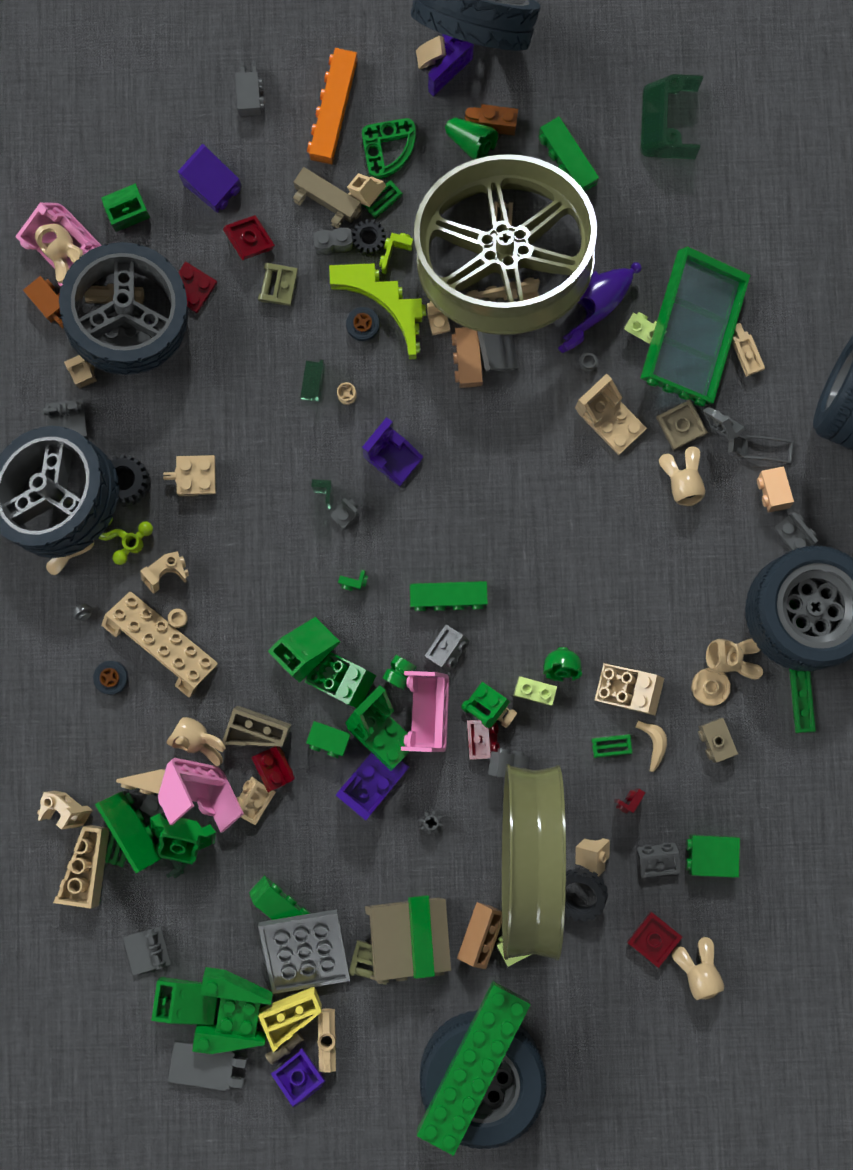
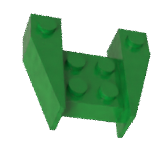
[192,967,273,1054]

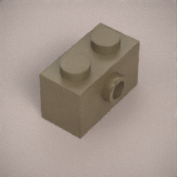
[698,718,738,763]

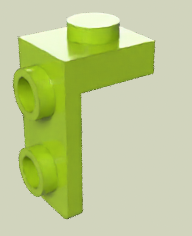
[379,233,413,274]

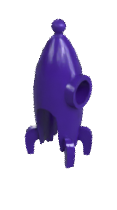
[558,262,642,353]

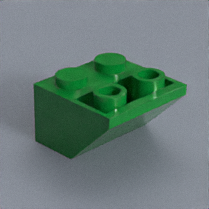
[101,183,151,232]

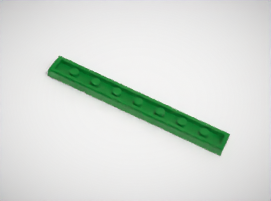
[789,588,816,733]

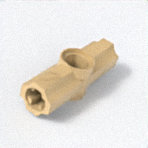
[85,284,144,305]
[317,1008,336,1072]

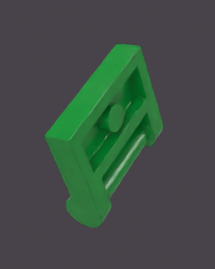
[461,682,510,728]

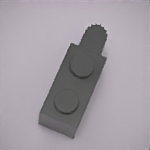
[235,61,265,117]

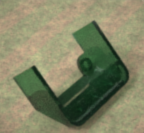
[640,74,703,160]

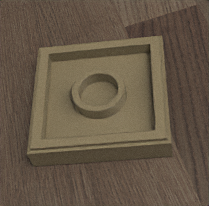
[656,399,708,451]

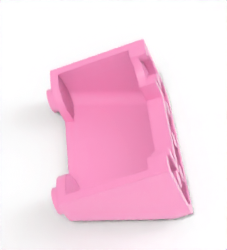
[15,202,102,287]

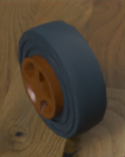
[346,307,380,341]
[93,661,128,695]

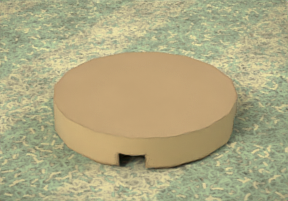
[691,668,731,706]

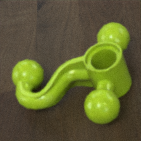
[99,517,153,565]

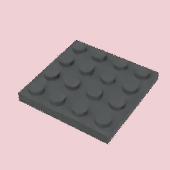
[258,909,350,994]

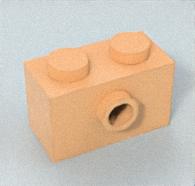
[757,466,794,513]

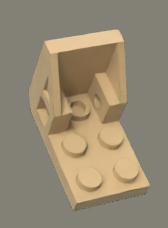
[575,374,647,455]

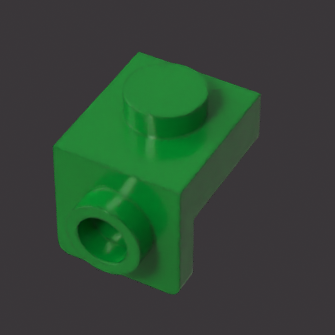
[338,570,368,591]

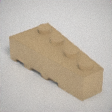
[53,825,109,908]

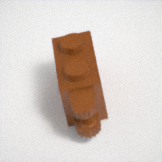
[465,104,518,136]
[23,276,64,329]

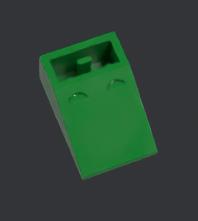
[268,617,340,683]
[305,652,377,708]
[151,977,217,1025]

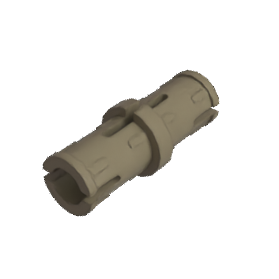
[265,1031,304,1065]

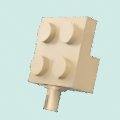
[163,455,216,496]

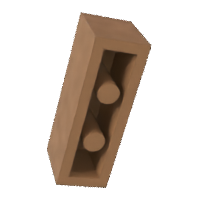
[452,327,483,388]
[457,902,502,969]

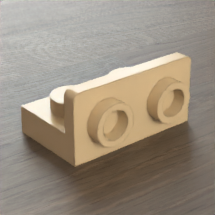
[237,777,276,825]

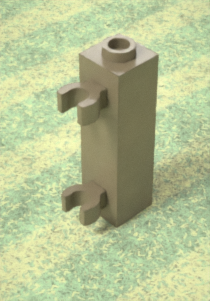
[293,167,362,229]

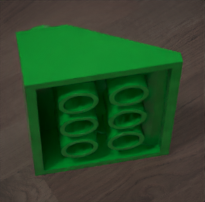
[95,791,163,873]

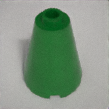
[445,117,498,160]

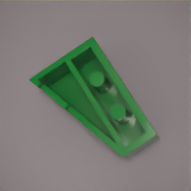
[249,875,311,920]

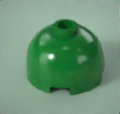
[543,647,582,682]

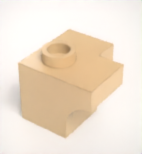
[347,173,386,207]
[64,355,97,389]
[575,838,610,877]

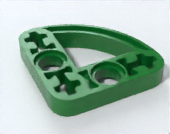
[362,118,416,179]

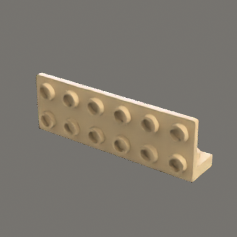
[427,278,540,336]
[101,592,218,698]

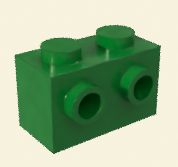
[306,721,351,758]

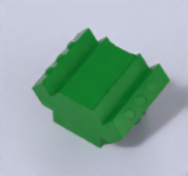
[150,813,216,865]

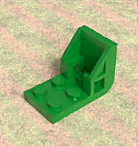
[345,685,410,771]

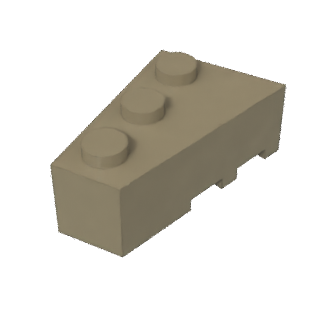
[222,706,292,746]

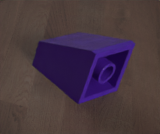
[178,144,241,213]

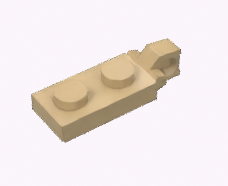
[732,323,765,377]

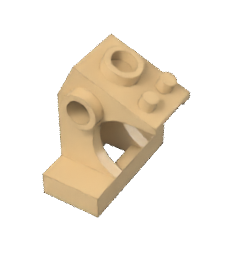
[140,551,189,594]
[37,791,93,829]

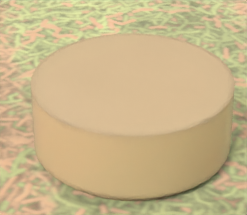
[168,609,188,628]

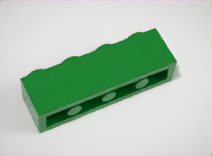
[538,116,599,192]
[410,581,488,612]

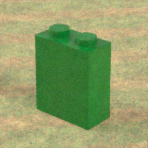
[685,834,740,878]

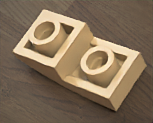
[416,36,446,69]

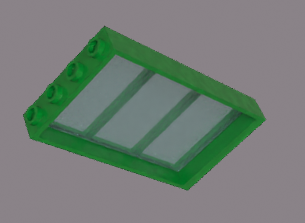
[640,247,750,406]

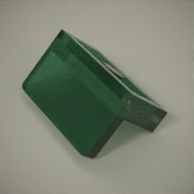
[300,359,325,402]
[311,479,333,509]

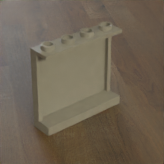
[365,897,451,984]

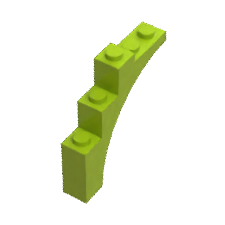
[329,263,426,359]

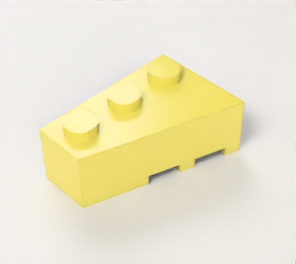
[258,987,322,1052]

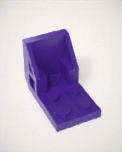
[428,34,474,97]
[362,417,423,487]
[336,752,409,820]

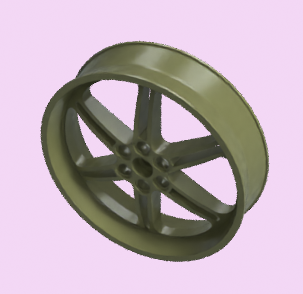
[414,155,597,335]
[502,764,566,961]

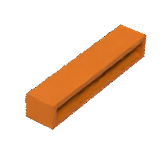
[307,48,358,165]

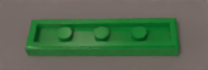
[408,895,435,979]

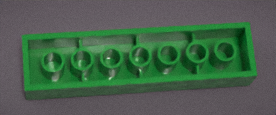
[417,981,531,1156]

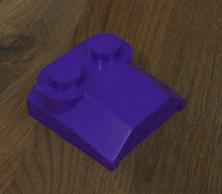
[271,1049,326,1107]

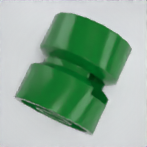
[382,655,417,690]

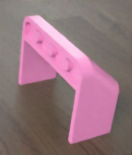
[401,671,449,752]
[158,758,244,832]

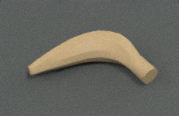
[636,720,667,772]

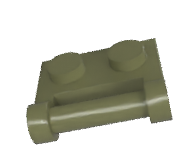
[258,263,298,306]
[349,940,386,985]

